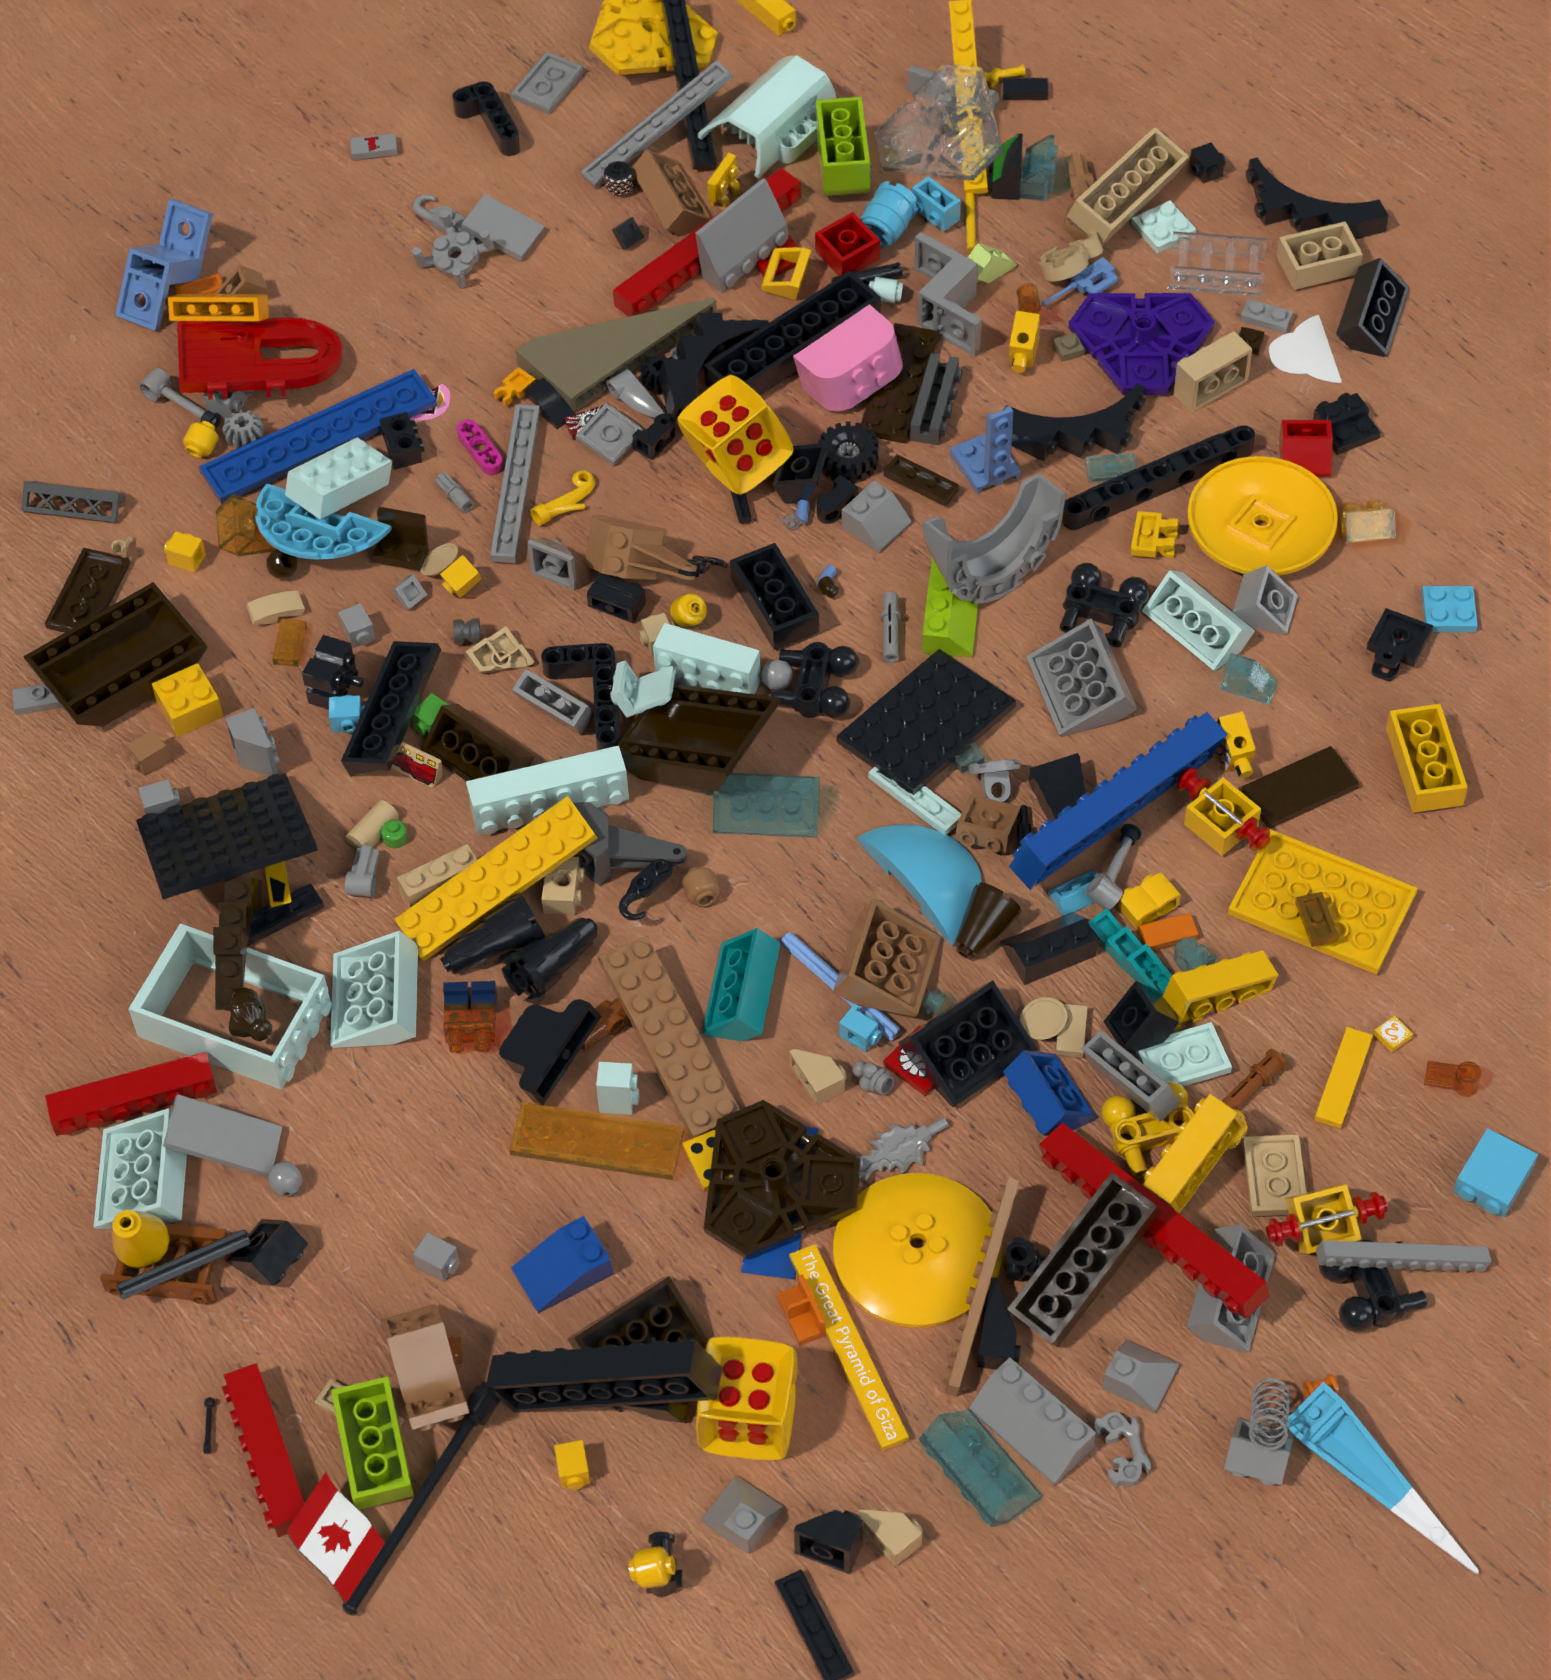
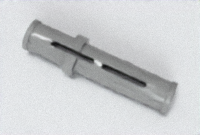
[881,592,901,663]

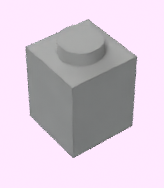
[338,603,375,649]
[138,779,181,814]
[412,1233,460,1282]

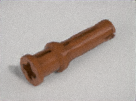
[1221,1049,1287,1109]

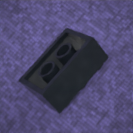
[1000,913,1098,985]

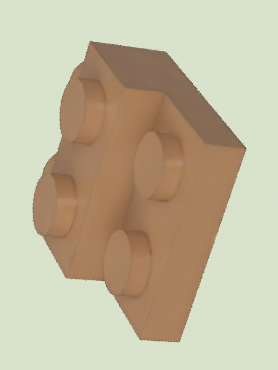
[955,794,1021,853]

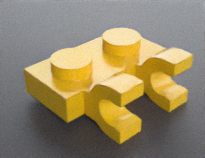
[707,153,741,210]
[1131,511,1179,558]

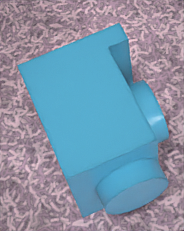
[839,1004,883,1052]

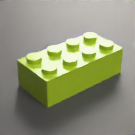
[331,1376,414,1510]

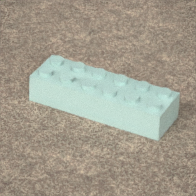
[466,746,629,836]

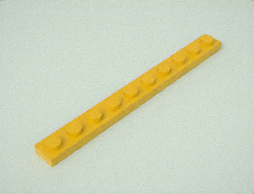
[949,0,988,195]

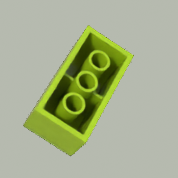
[816,97,870,196]

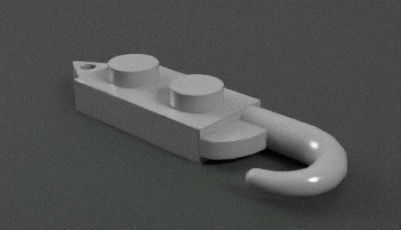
[413,194,483,245]

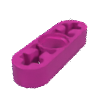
[457,420,503,475]

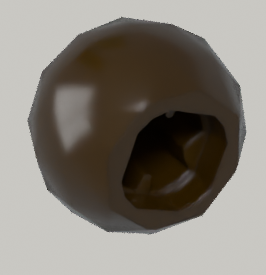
[266,549,297,579]

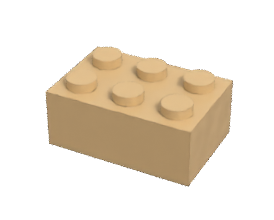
[1277,221,1363,290]
[1174,331,1252,413]

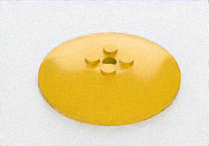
[1187,456,1338,576]
[833,1173,1002,1328]

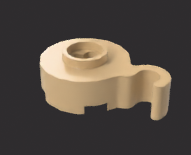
[1039,232,1103,281]

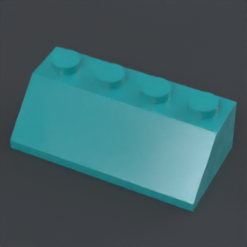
[702,928,780,1041]

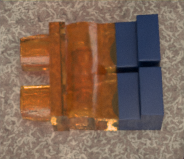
[443,981,498,1053]

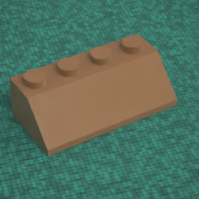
[632,149,712,236]

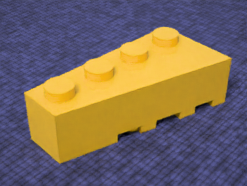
[1162,950,1279,1033]

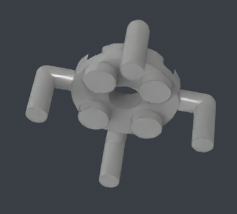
[412,210,494,288]

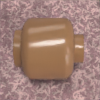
[682,866,720,907]

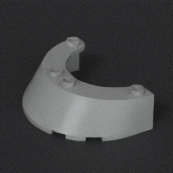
[923,473,1066,604]

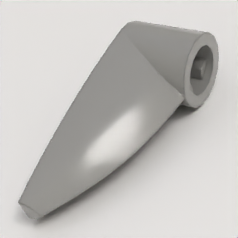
[606,369,664,418]

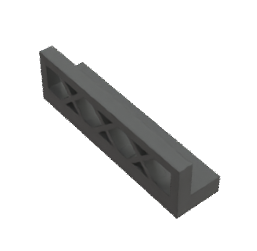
[21,481,126,522]

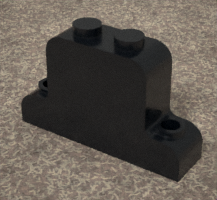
[499,999,601,1106]

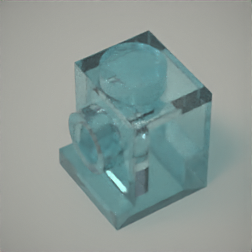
[1173,937,1216,972]

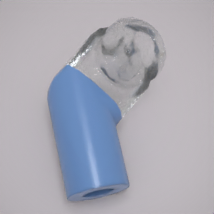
[783,500,810,530]

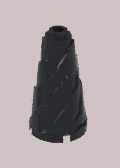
[440,893,545,974]
[501,918,598,1003]

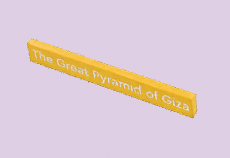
[789,1244,909,1452]

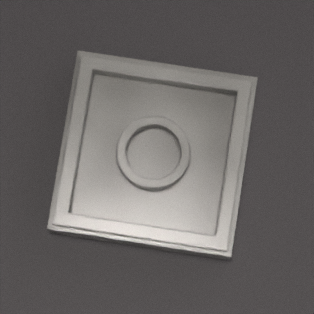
[576,403,644,466]

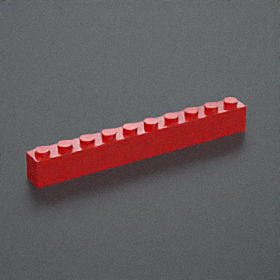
[613,168,801,317]
[1039,1123,1270,1319]

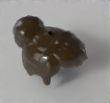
[223,987,272,1041]

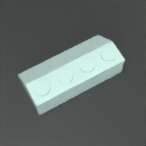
[1142,570,1255,671]

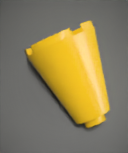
[112,1210,170,1269]

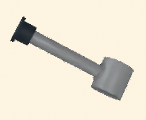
[138,368,221,429]
[1085,824,1142,910]

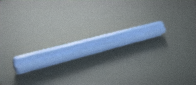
[781,932,901,1041]

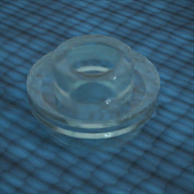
[922,988,946,1014]

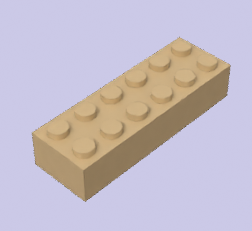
[1067,127,1190,246]

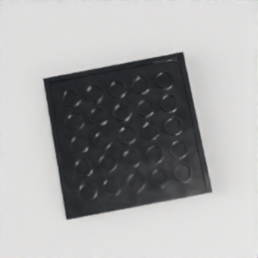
[136,773,318,900]

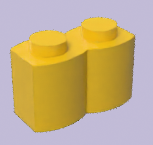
[1118,872,1181,930]

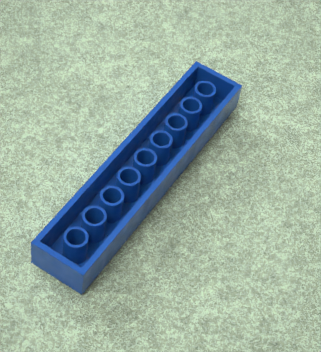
[1009,712,1228,890]

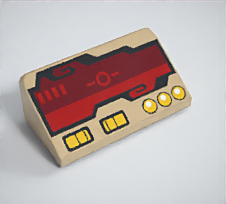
[391,742,444,788]

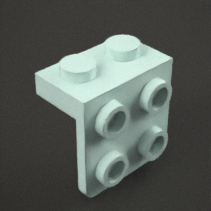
[611,660,676,717]

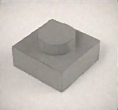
[391,574,427,610]

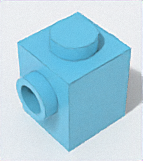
[329,695,365,733]

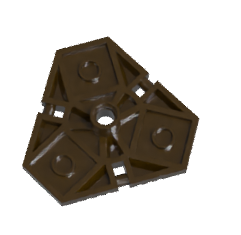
[704,1100,861,1259]

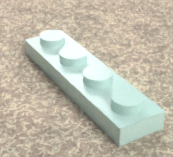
[868,767,961,835]

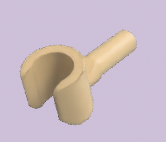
[111,536,133,557]

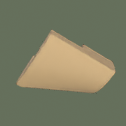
[465,626,535,673]

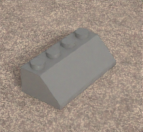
[1187,1224,1276,1352]
[969,1358,1096,1486]

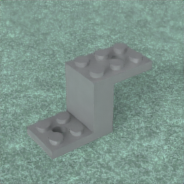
[914,232,982,357]

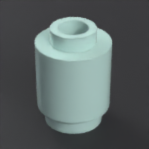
[869,277,903,303]

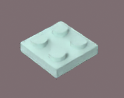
[1131,201,1196,254]

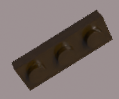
[884,454,959,507]

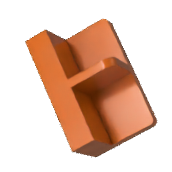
[777,1274,826,1346]

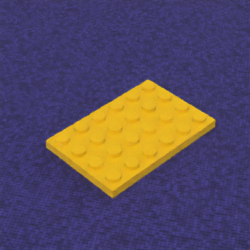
[1227,829,1418,975]

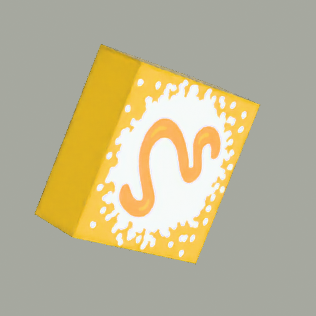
[1373,1015,1413,1053]

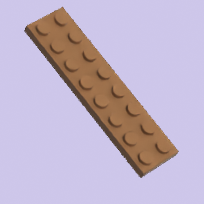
[598,936,740,1139]

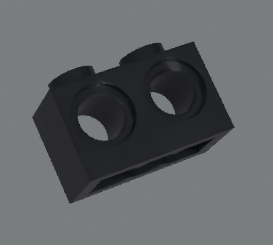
[379,412,425,470]

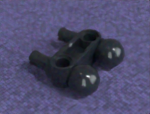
[1059,563,1151,648]
[770,642,859,718]
[1318,1239,1427,1332]

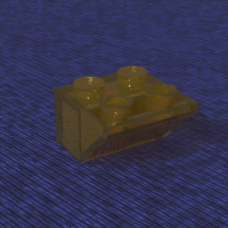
[216,494,276,556]
[1337,500,1396,543]

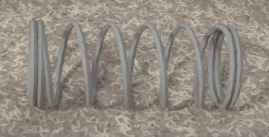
[1249,1378,1290,1451]

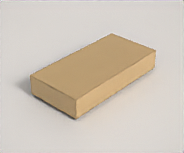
[1056,1004,1088,1058]

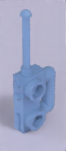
[1041,257,1118,307]

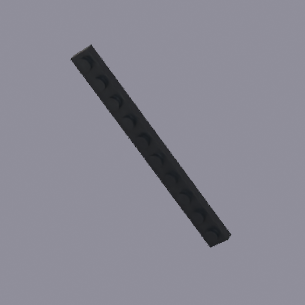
[661,0,717,170]

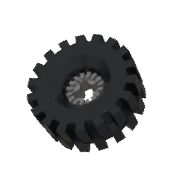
[818,422,879,484]

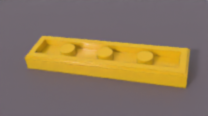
[1314,1027,1373,1129]

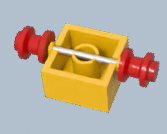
[1177,768,1271,856]
[1266,1184,1388,1254]

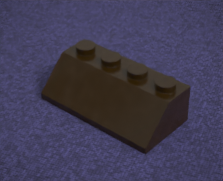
[421,704,535,781]

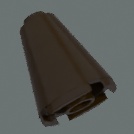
[954,882,1022,959]

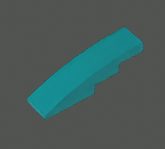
[1088,908,1172,996]

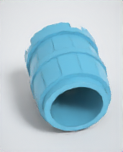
[860,181,919,248]

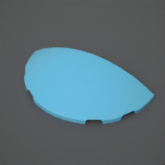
[255,483,392,560]
[857,824,982,946]

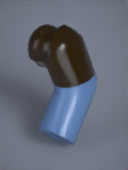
[817,565,839,598]

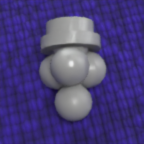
[852,1061,895,1095]

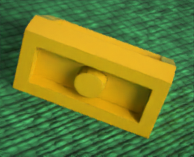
[761,247,811,300]

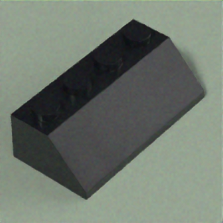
[1336,257,1409,357]

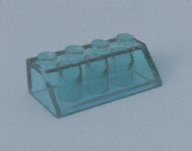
[713,773,820,838]
[918,1409,1043,1527]

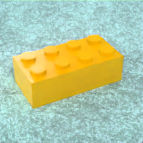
[1386,704,1468,813]
[1143,1094,1245,1214]

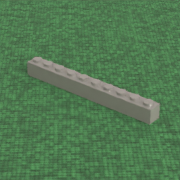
[1316,1240,1491,1272]

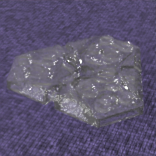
[874,64,1003,181]

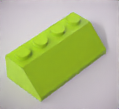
[922,558,978,657]

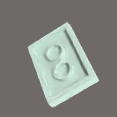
[1135,1022,1232,1086]

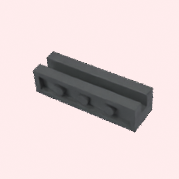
[910,353,963,445]

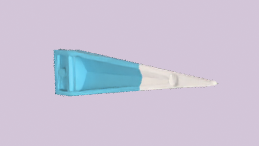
[1284,1382,1479,1574]

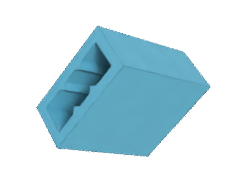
[1453,1128,1538,1218]

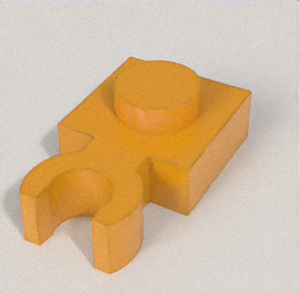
[494,367,536,407]

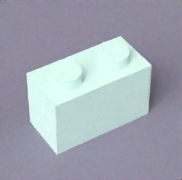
[596,1062,639,1115]

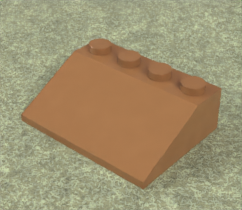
[833,898,941,1017]

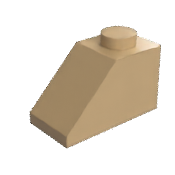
[789,1049,847,1106]
[856,1509,923,1567]

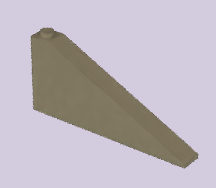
[516,298,717,413]

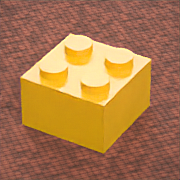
[152,663,224,737]

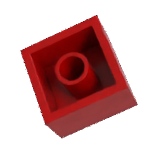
[815,212,880,276]

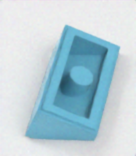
[1047,870,1099,916]

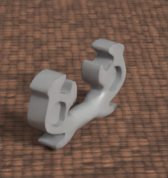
[1094,1412,1151,1488]

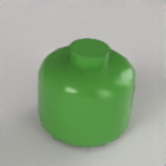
[381,820,408,849]

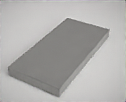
[163,1094,283,1178]

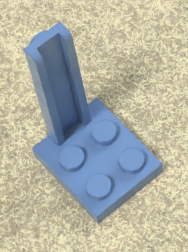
[950,406,1021,494]

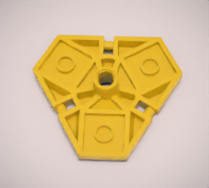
[588,0,718,75]

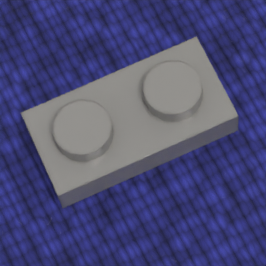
[1240,298,1294,334]

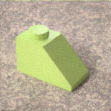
[968,243,1017,283]

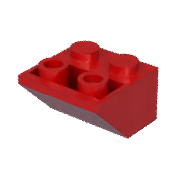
[1279,420,1332,477]

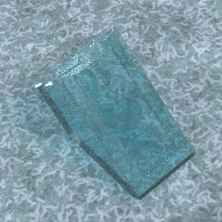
[1221,653,1277,705]

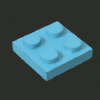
[1421,586,1477,632]

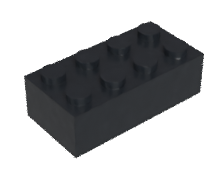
[730,543,819,650]

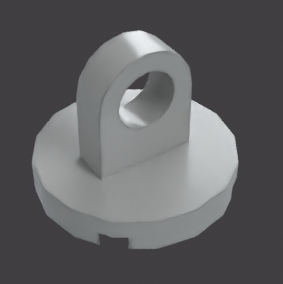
[968,759,1020,802]

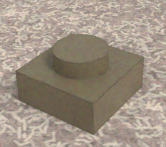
[1053,333,1085,362]

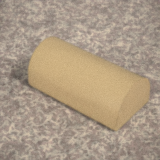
[345,800,399,849]

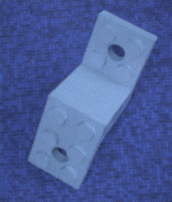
[115,199,213,331]

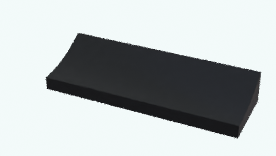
[341,641,441,777]

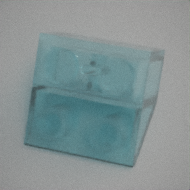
[1020,135,1058,201]

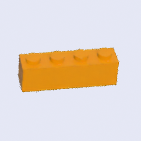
[168,294,269,321]

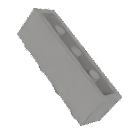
[1081,1031,1180,1122]

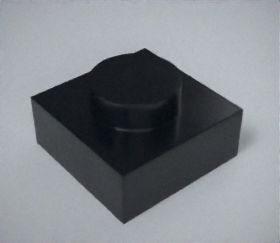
[611,217,644,250]

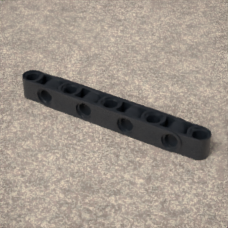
[1062,425,1255,530]

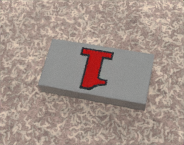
[350,133,398,160]

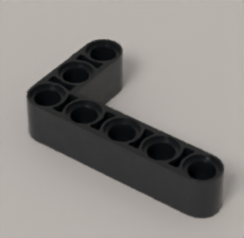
[541,643,620,750]

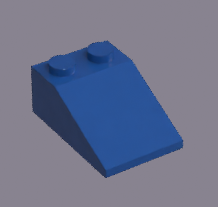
[511,1216,613,1314]

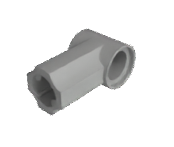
[345,845,380,897]

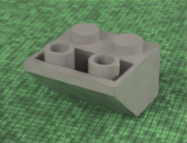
[225,708,280,776]

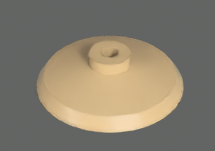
[420,543,458,576]
[1020,997,1068,1040]

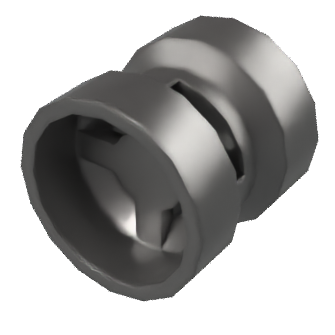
[453,618,481,645]

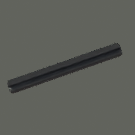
[117,1229,251,1299]

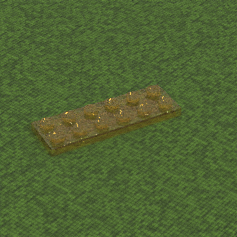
[509,1102,684,1180]

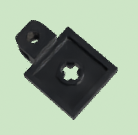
[1366,608,1433,681]

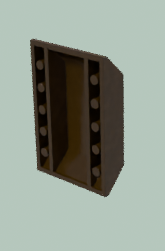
[23,582,207,726]
[615,684,781,792]

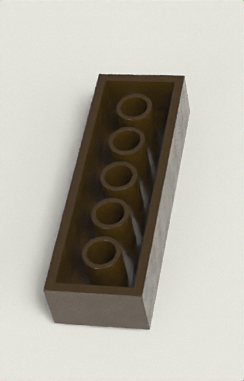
[1007,1172,1162,1347]

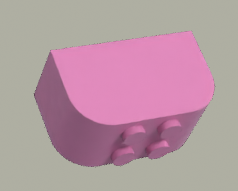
[793,304,903,411]

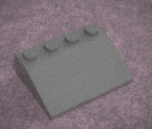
[695,178,789,293]
[1026,619,1138,737]

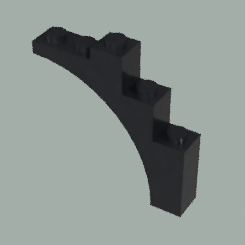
[1245,157,1389,240]
[658,312,769,421]
[1006,383,1146,461]

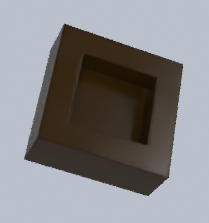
[1239,327,1265,355]

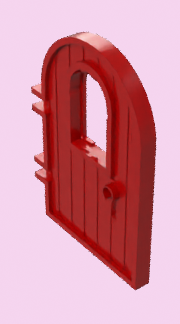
[177,318,342,400]

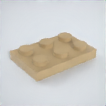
[1242,1134,1306,1216]

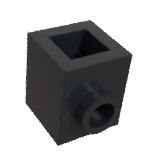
[1189,142,1226,184]

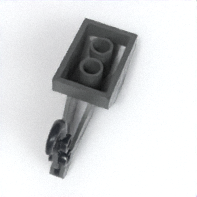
[541,802,687,921]

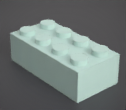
[285,437,392,519]
[653,623,761,694]

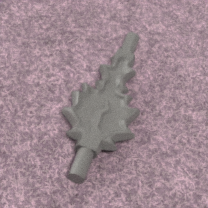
[856,1117,949,1180]

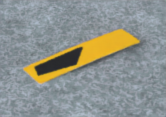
[265,861,291,907]

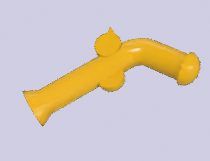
[977,64,1025,89]

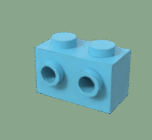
[912,176,961,232]

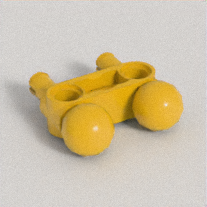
[1101,1082,1194,1178]

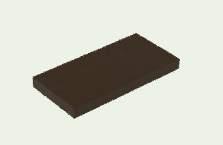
[45,547,130,633]
[1242,746,1359,829]

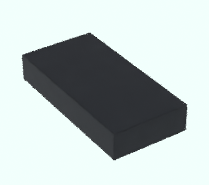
[1003,78,1048,100]

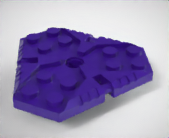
[1068,293,1215,395]

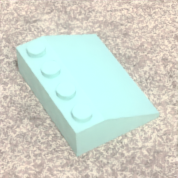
[330,930,418,1048]
[93,1108,187,1230]

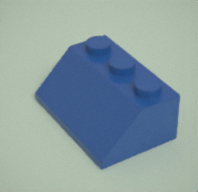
[1003,1050,1097,1136]

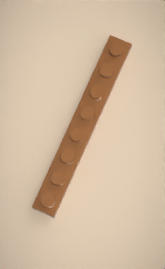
[943,1177,1019,1397]

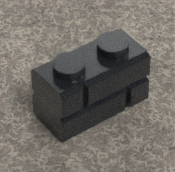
[587,573,646,623]

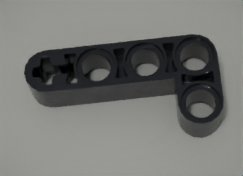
[452,81,520,156]

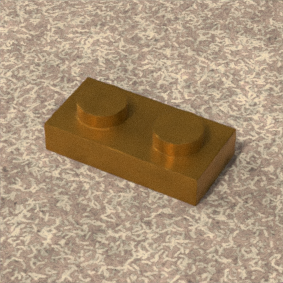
[1295,892,1339,947]

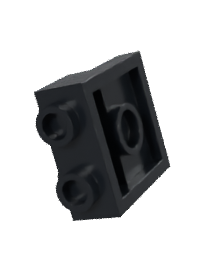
[1313,393,1381,455]

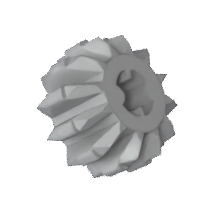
[222,409,264,449]

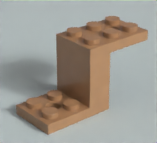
[381,1304,469,1431]

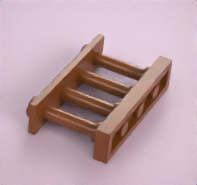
[100,1223,228,1304]

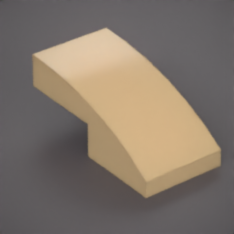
[246,590,305,625]

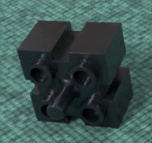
[302,635,364,710]

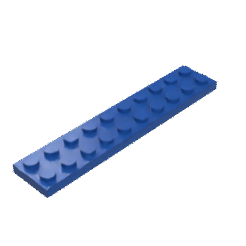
[199,369,437,504]

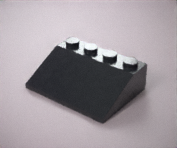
[898,981,1037,1108]

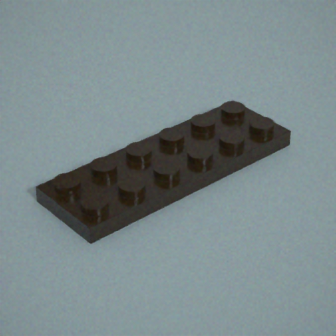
[861,323,941,444]

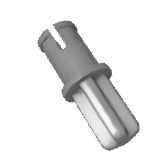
[436,473,474,513]

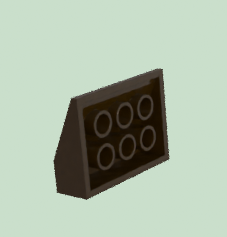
[567,1276,709,1412]

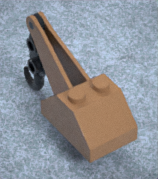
[585,514,728,580]

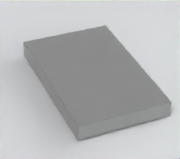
[511,52,585,114]
[461,193,544,261]

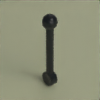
[203,1397,215,1454]

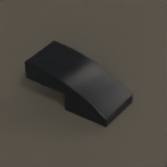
[525,378,575,429]

